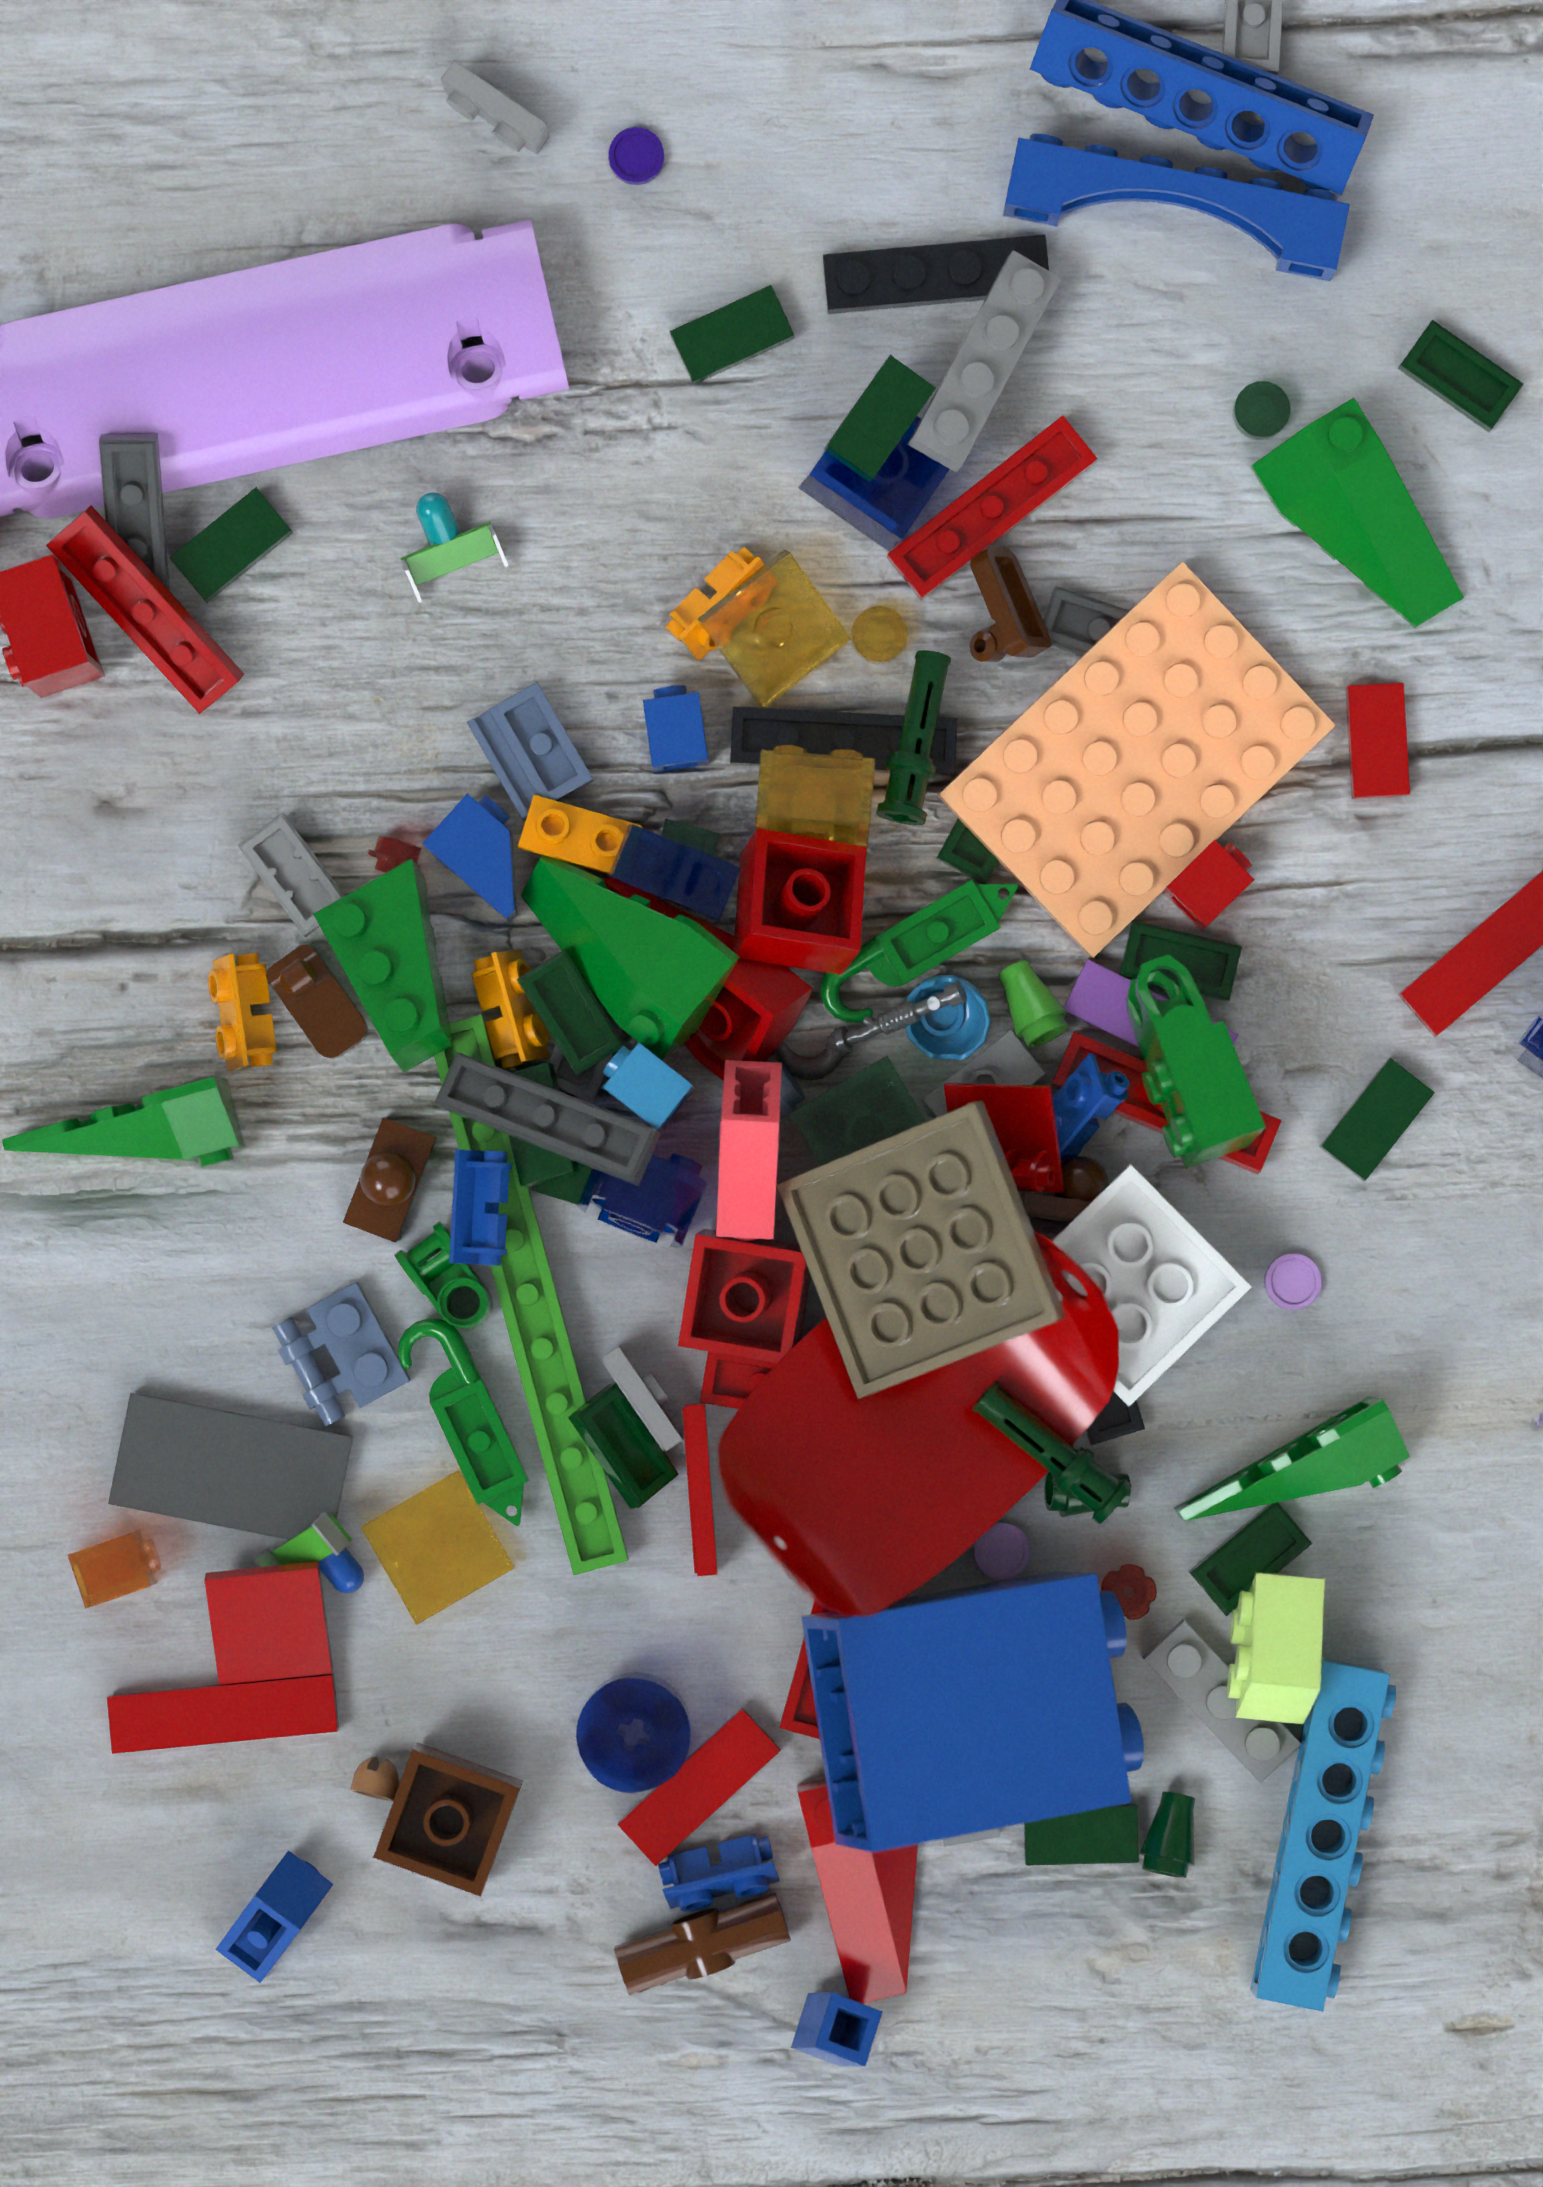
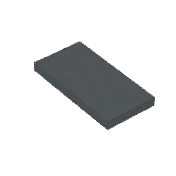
[108,1393,353,1540]

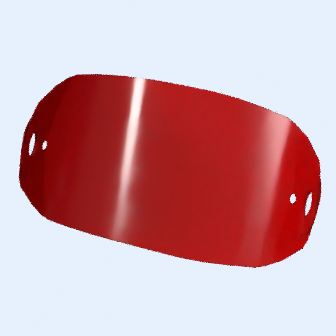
[718,1231,1119,1617]

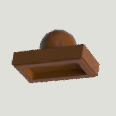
[343,1117,437,1243]
[1021,1156,1109,1223]

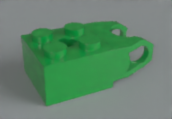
[1126,954,1266,1169]

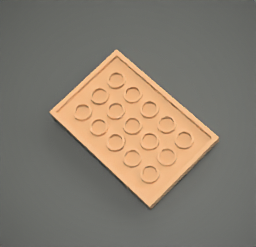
[937,562,1336,958]

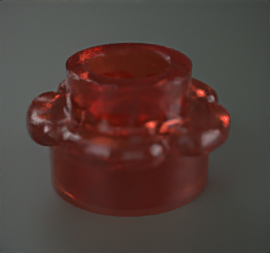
[368,835,422,873]
[1101,1564,1157,1620]

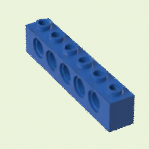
[1029,0,1374,195]

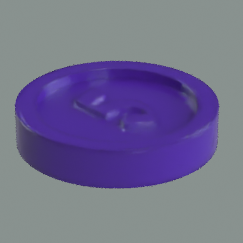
[608,127,664,185]

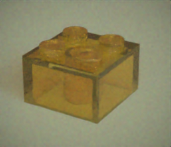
[755,745,875,857]

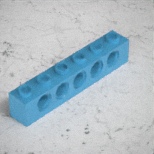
[1250,1657,1396,2012]

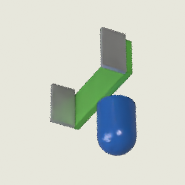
[254,1512,364,1593]

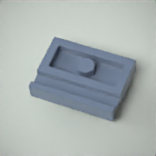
[467,682,594,821]

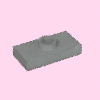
[238,812,345,937]
[922,1030,1046,1118]
[602,1345,684,1451]

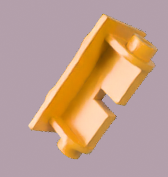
[664,547,777,661]
[518,795,642,879]
[471,950,550,1070]
[208,953,277,1072]

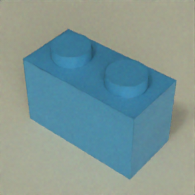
[602,1043,695,1132]

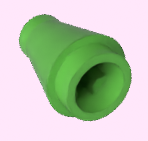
[998,960,1068,1048]

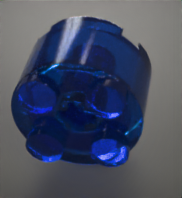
[577,1154,707,1248]
[576,1672,692,1793]

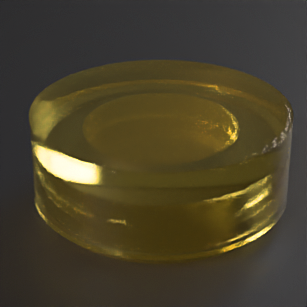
[851,606,907,664]

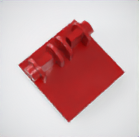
[944,1083,1065,1193]

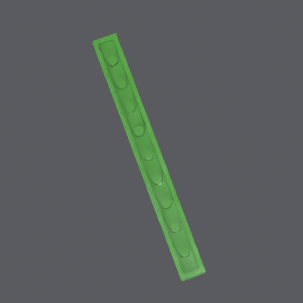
[434,1015,629,1576]

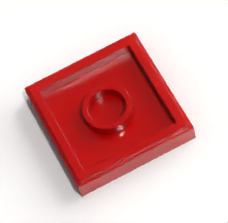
[204,1561,333,1685]

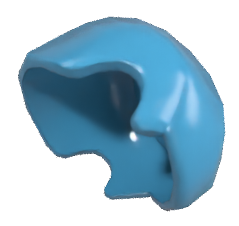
[905,975,991,1061]

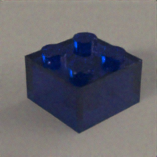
[798,404,950,552]

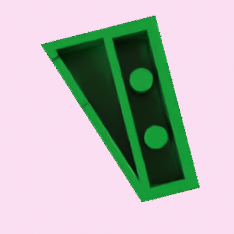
[313,858,453,1073]

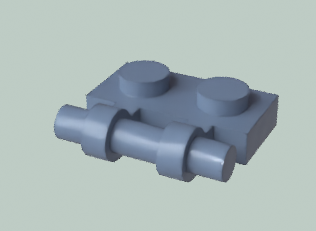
[272,1282,411,1427]

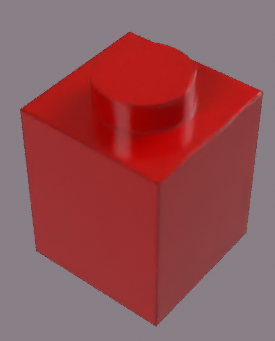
[1163,840,1255,931]

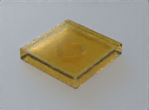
[697,549,851,708]
[361,1470,515,1625]

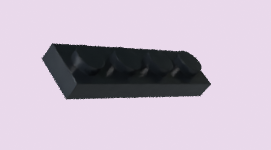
[823,234,1049,314]
[730,706,958,777]

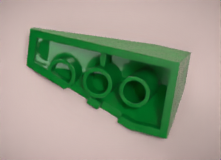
[1251,397,1464,628]
[521,855,740,1060]
[2,1076,245,1168]
[1174,1396,1410,1521]

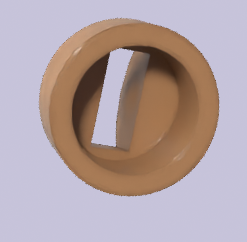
[350,1757,398,1801]

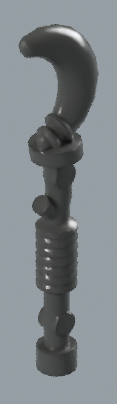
[776,981,967,1081]

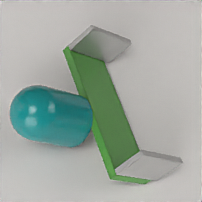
[401,492,508,603]

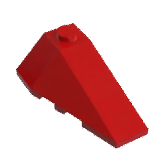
[603,875,813,1081]

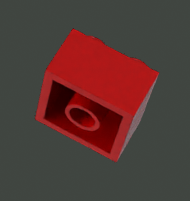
[0,554,105,698]
[733,828,867,975]
[678,1228,811,1363]

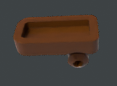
[970,546,1052,662]
[266,945,368,1059]

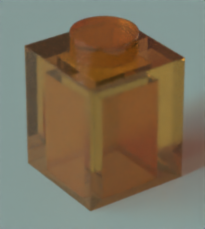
[68,1529,162,1609]

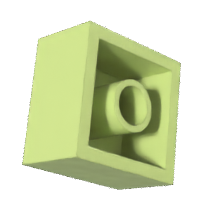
[1227,1573,1325,1724]

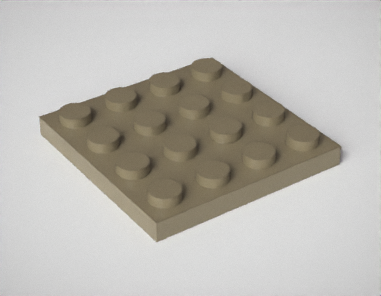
[777,1101,1066,1399]

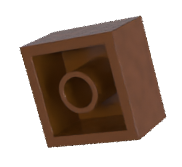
[373,1742,523,1897]

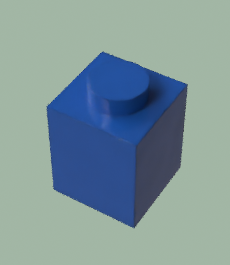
[643,685,709,773]
[791,1992,883,2067]

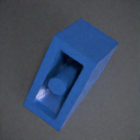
[422,793,517,922]
[215,1850,334,1983]

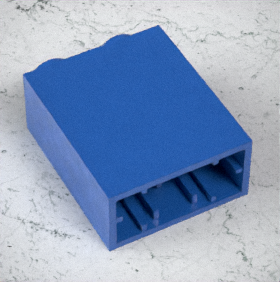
[801,1572,1144,1853]

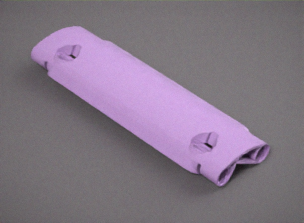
[0,219,569,519]

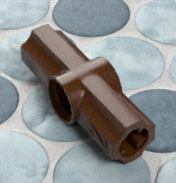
[614,1892,791,1995]

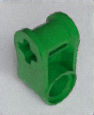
[394,1221,493,1329]

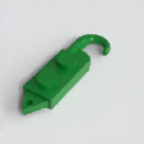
[821,880,1018,1023]
[398,1318,530,1526]

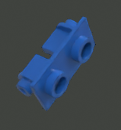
[1053,1053,1129,1161]
[449,1149,512,1266]
[658,1833,780,1912]

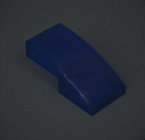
[608,824,741,921]

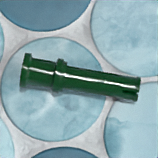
[876,650,951,825]
[972,1381,1131,1524]

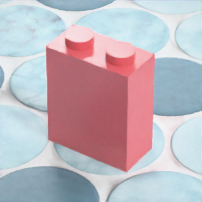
[716,1060,782,1241]

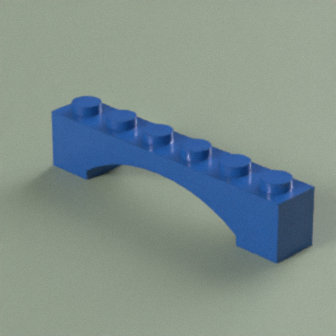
[1003,134,1350,281]

